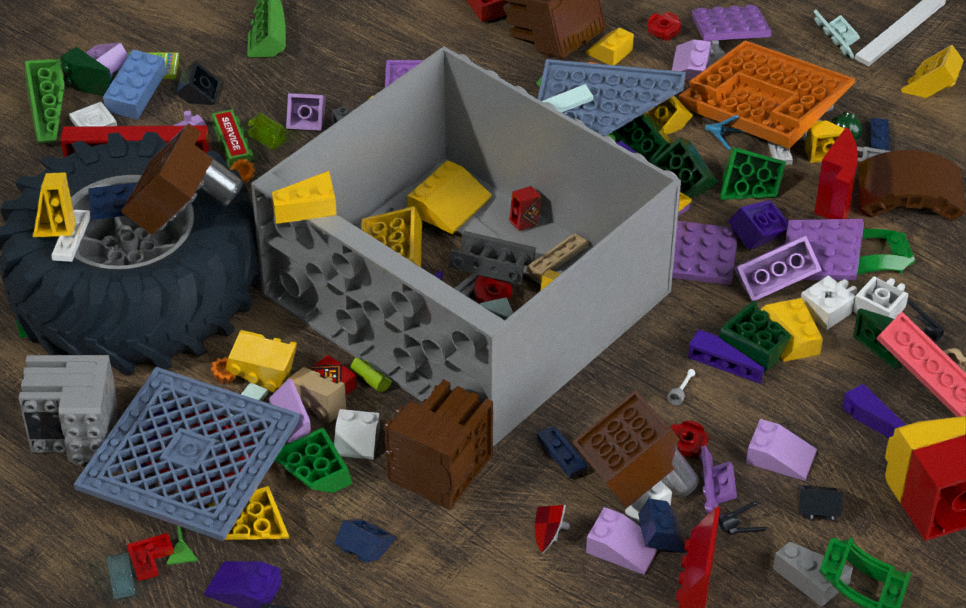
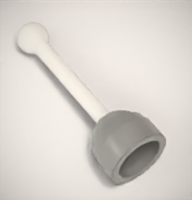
[667,369,695,405]

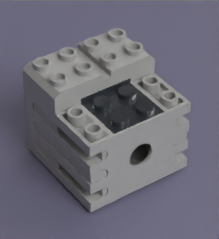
[19,355,119,465]

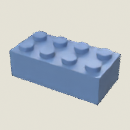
[103,50,166,120]

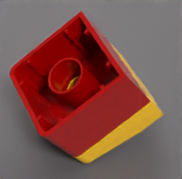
[885,416,966,541]

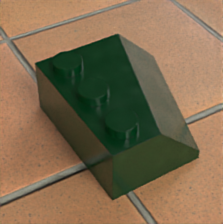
[651,137,718,198]

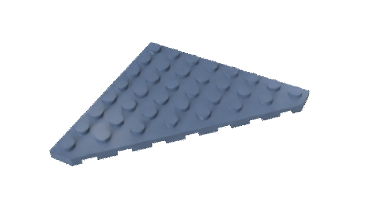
[538,59,686,136]

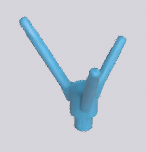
[705,115,747,151]

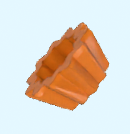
[230,159,256,182]
[211,357,236,384]

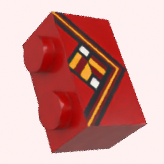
[509,186,541,231]
[311,355,357,396]

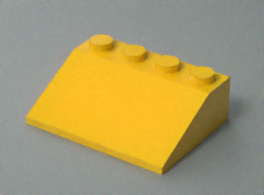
[406,160,492,234]
[361,206,422,267]

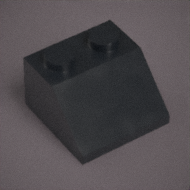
[176,61,222,105]
[797,485,843,520]

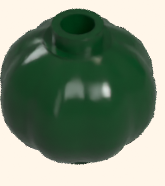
[830,112,862,141]

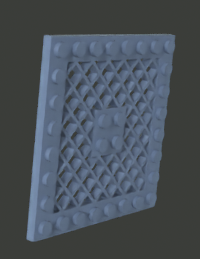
[73,367,300,541]

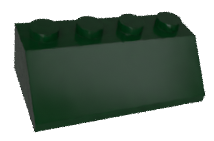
[612,112,674,163]

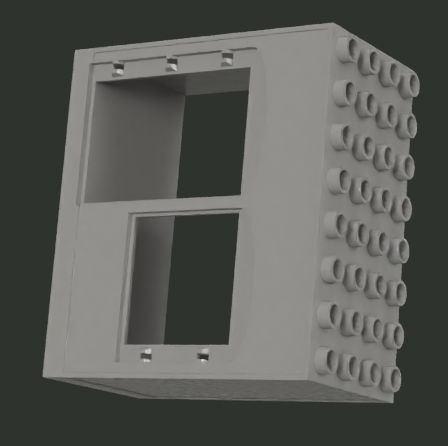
[251,46,681,446]

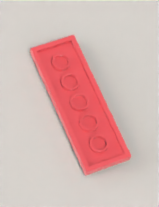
[876,312,966,417]

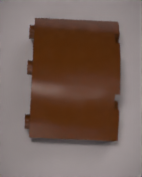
[858,150,966,221]

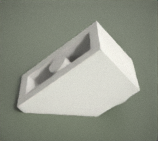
[625,481,672,526]

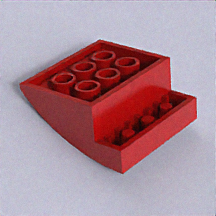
[814,128,858,219]

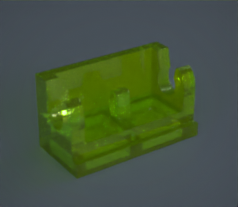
[247,112,286,150]

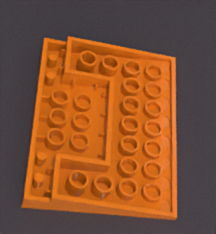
[679,40,855,149]

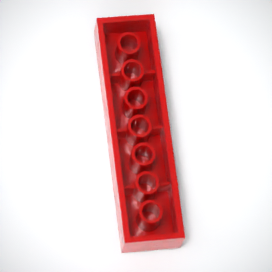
[61,125,210,157]

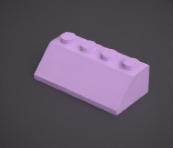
[734,236,822,301]

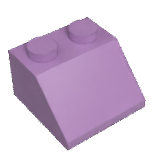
[672,39,711,80]
[286,93,326,131]

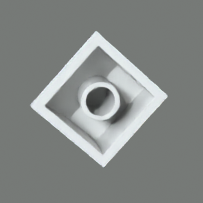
[334,409,380,460]

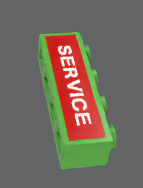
[212,109,254,169]

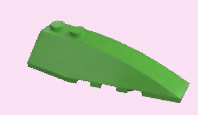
[247,0,286,57]
[24,59,64,144]

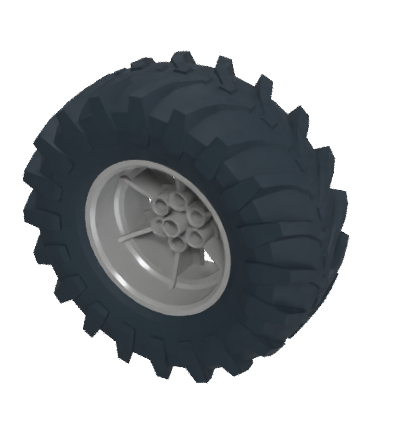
[0,131,260,375]

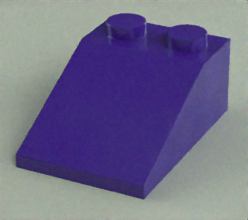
[728,200,788,250]
[204,561,282,608]

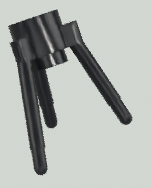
[907,300,945,342]
[719,501,767,535]

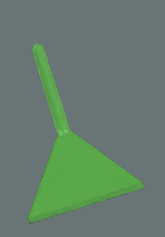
[166,525,198,565]

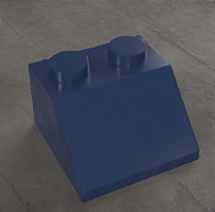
[638,498,684,553]
[334,519,396,563]

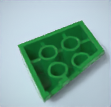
[719,147,786,200]
[274,427,352,493]

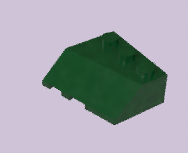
[719,300,791,372]

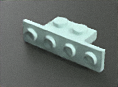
[813,10,860,59]

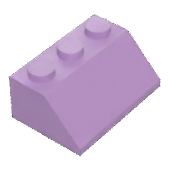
[269,379,311,445]

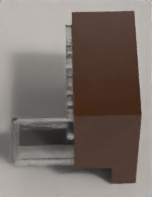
[121,123,243,235]
[572,390,699,508]

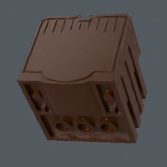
[503,0,606,59]
[384,379,493,510]

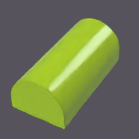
[351,357,392,393]

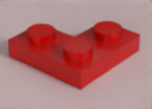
[126,533,174,582]

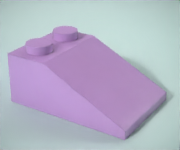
[86,42,128,77]
[746,419,817,481]
[586,507,658,575]

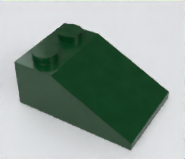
[60,47,112,96]
[853,308,903,370]

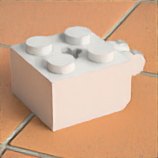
[801,275,857,330]
[853,276,908,319]

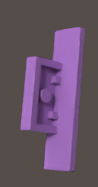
[699,445,737,514]

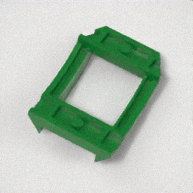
[857,228,915,275]
[819,537,911,608]

